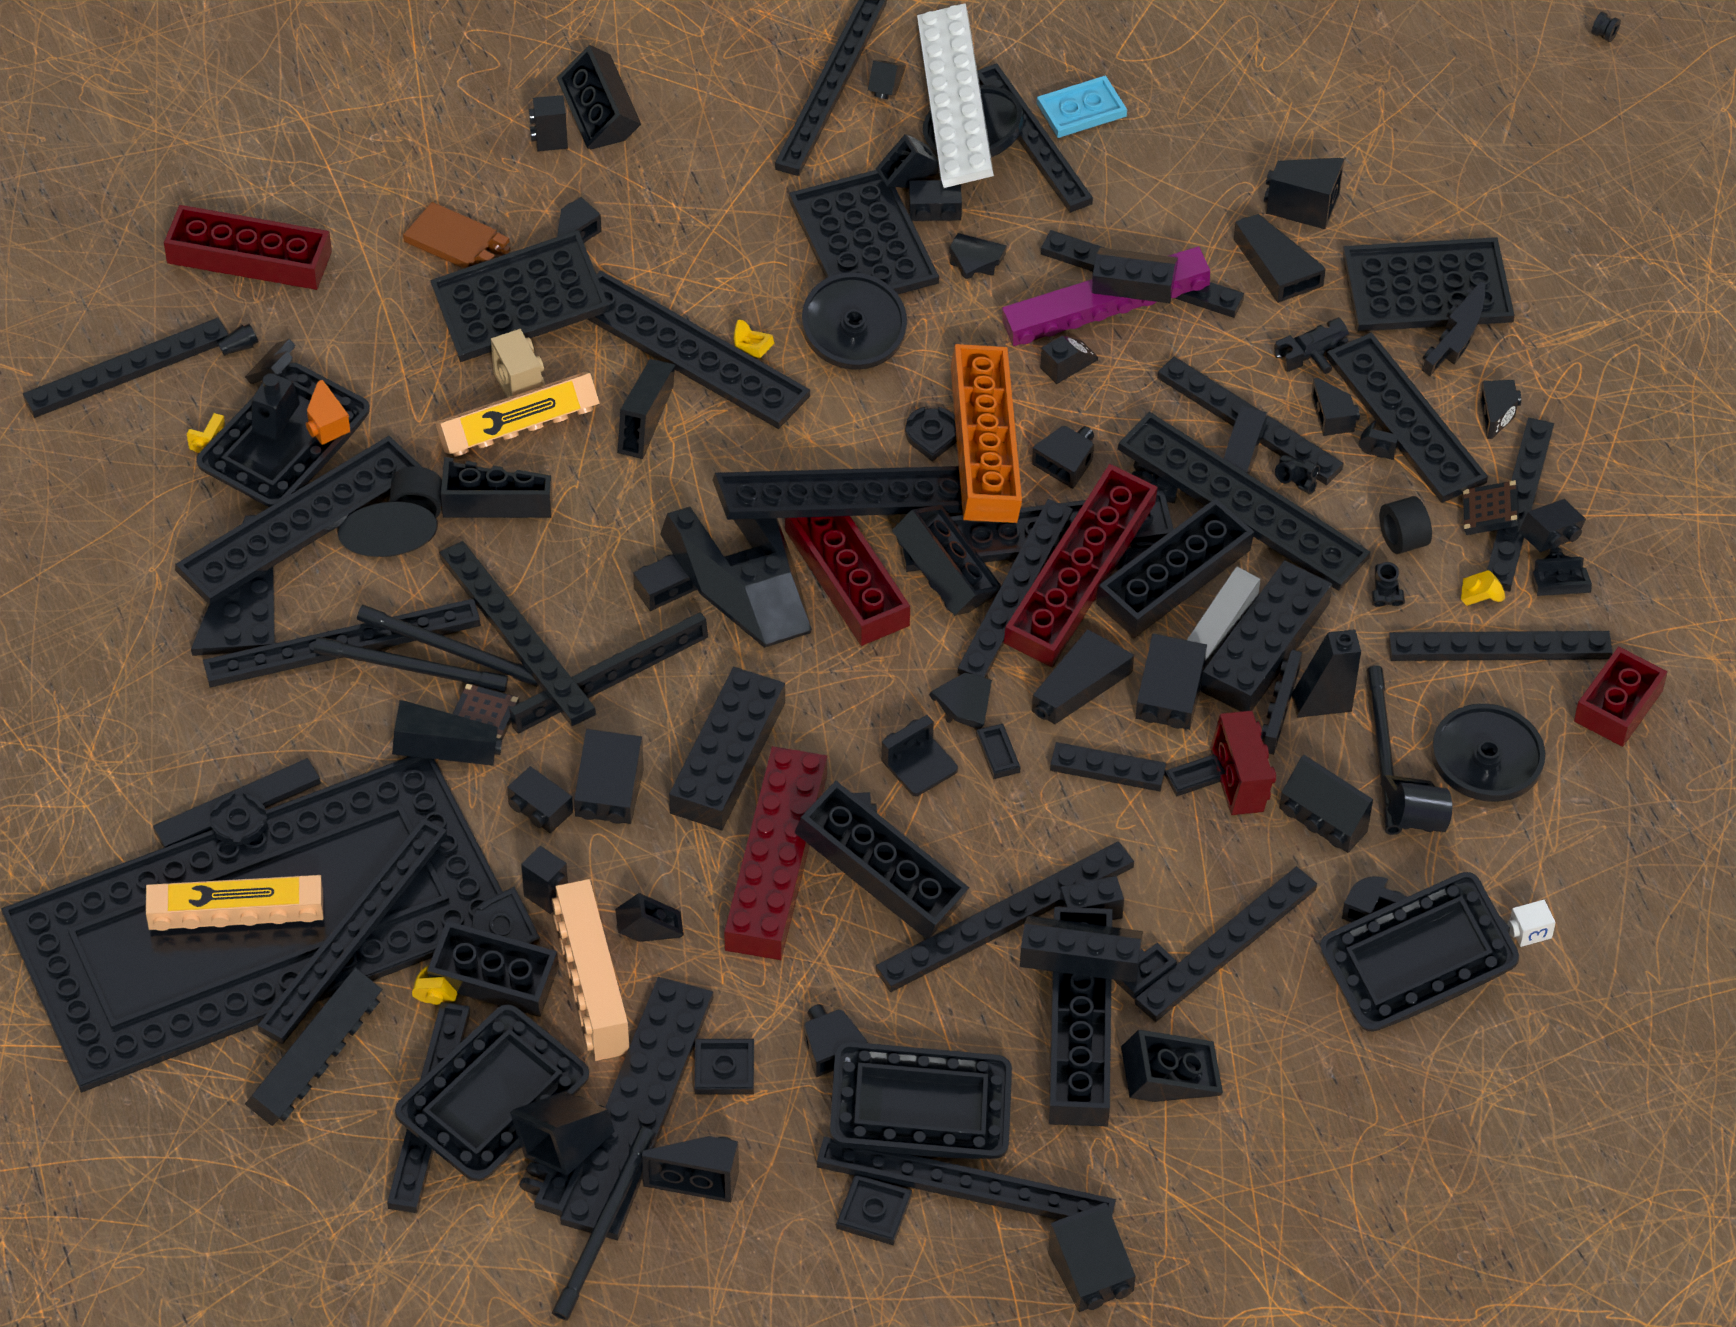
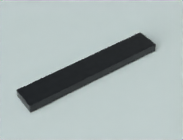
[153,758,321,848]

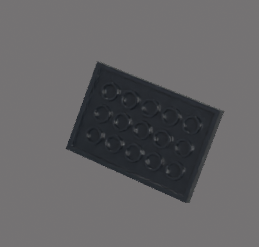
[789,170,939,294]
[430,230,610,362]
[1343,237,1515,332]

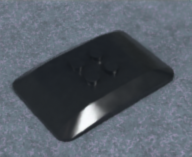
[196,363,370,507]
[1320,872,1519,1032]
[395,1005,590,1182]
[830,1042,1012,1159]

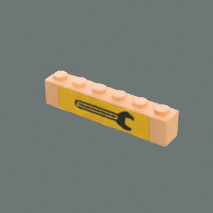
[435,372,600,457]
[146,875,323,931]

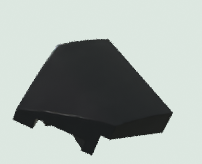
[949,233,1007,279]
[1532,547,1592,596]
[929,673,992,729]

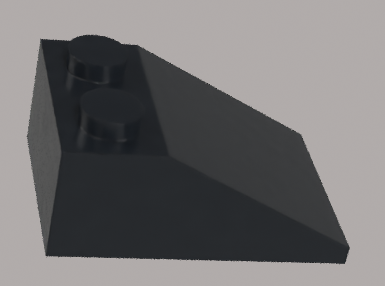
[1121,1030,1223,1102]
[642,1136,739,1203]

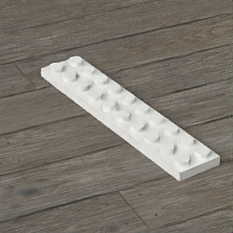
[917,3,994,188]

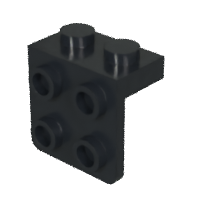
[881,715,958,796]

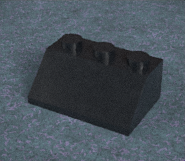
[1092,247,1178,304]
[1279,755,1373,853]

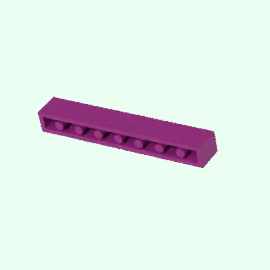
[1002,246,1210,346]

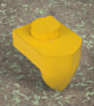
[733,319,775,358]
[1461,570,1505,606]
[412,965,457,1005]

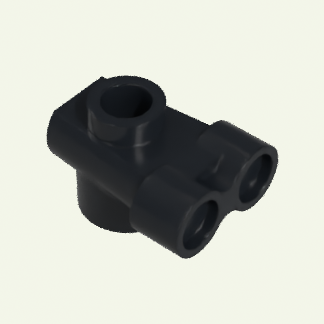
[1275,455,1320,494]
[1371,562,1405,607]

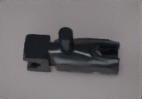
[1274,317,1349,374]

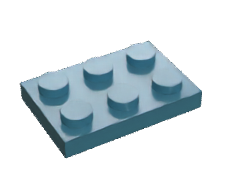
[1037,75,1127,138]

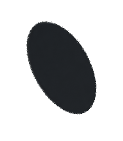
[338,502,438,557]

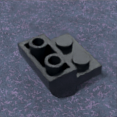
[1380,775,1453,832]

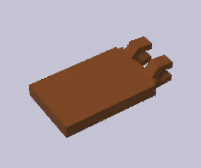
[403,202,511,269]

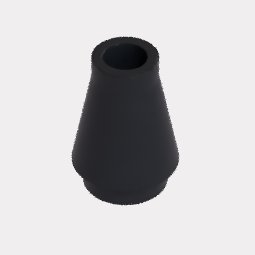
[217,324,259,356]

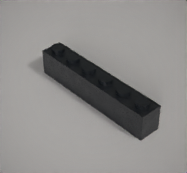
[245,967,383,1126]

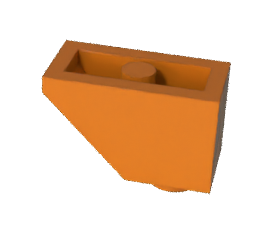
[306,380,350,445]

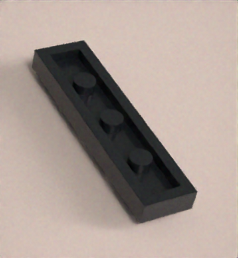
[1261,649,1302,755]
[1050,742,1166,792]

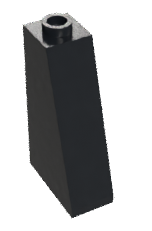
[1234,214,1326,303]
[617,359,675,459]
[1032,629,1134,724]
[1292,629,1361,718]
[392,700,502,766]

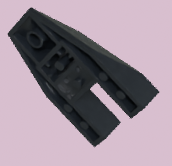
[660,507,812,648]

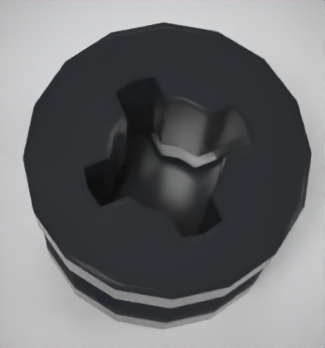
[1591,12,1621,42]

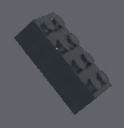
[427,921,559,1017]

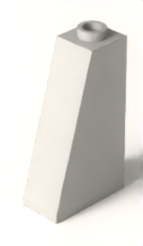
[1187,567,1260,668]

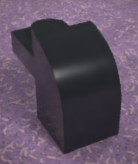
[1342,876,1407,922]

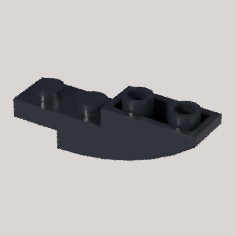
[1422,281,1485,376]

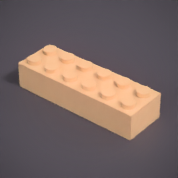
[552,879,629,1061]

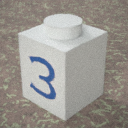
[1507,900,1556,947]

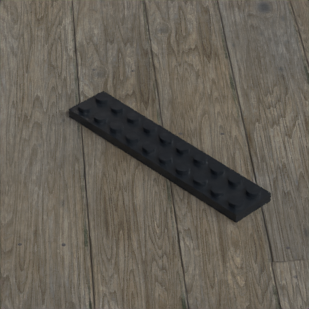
[587,270,810,429]
[1117,411,1371,591]
[175,436,422,605]
[712,466,963,520]
[897,490,1174,572]
[560,977,714,1241]

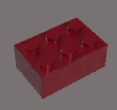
[1574,646,1668,747]
[1210,711,1276,815]

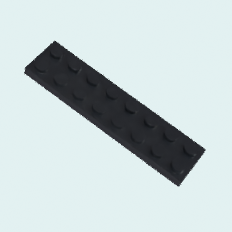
[1327,332,1488,503]

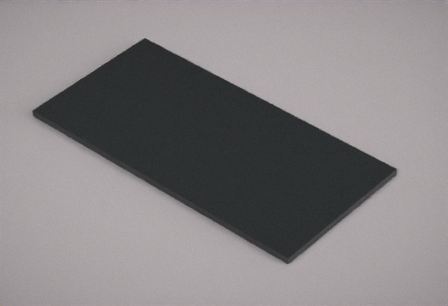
[1,756,503,1093]

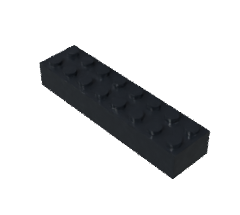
[1049,907,1112,1127]

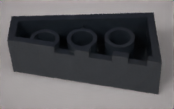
[441,457,553,518]

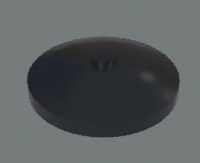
[923,85,1024,158]
[801,272,907,370]
[1431,704,1545,802]

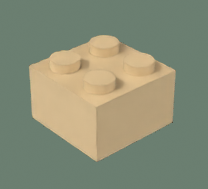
[491,329,545,397]

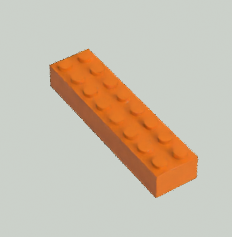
[951,344,1022,523]

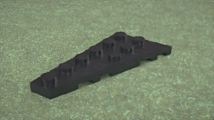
[191,515,275,656]

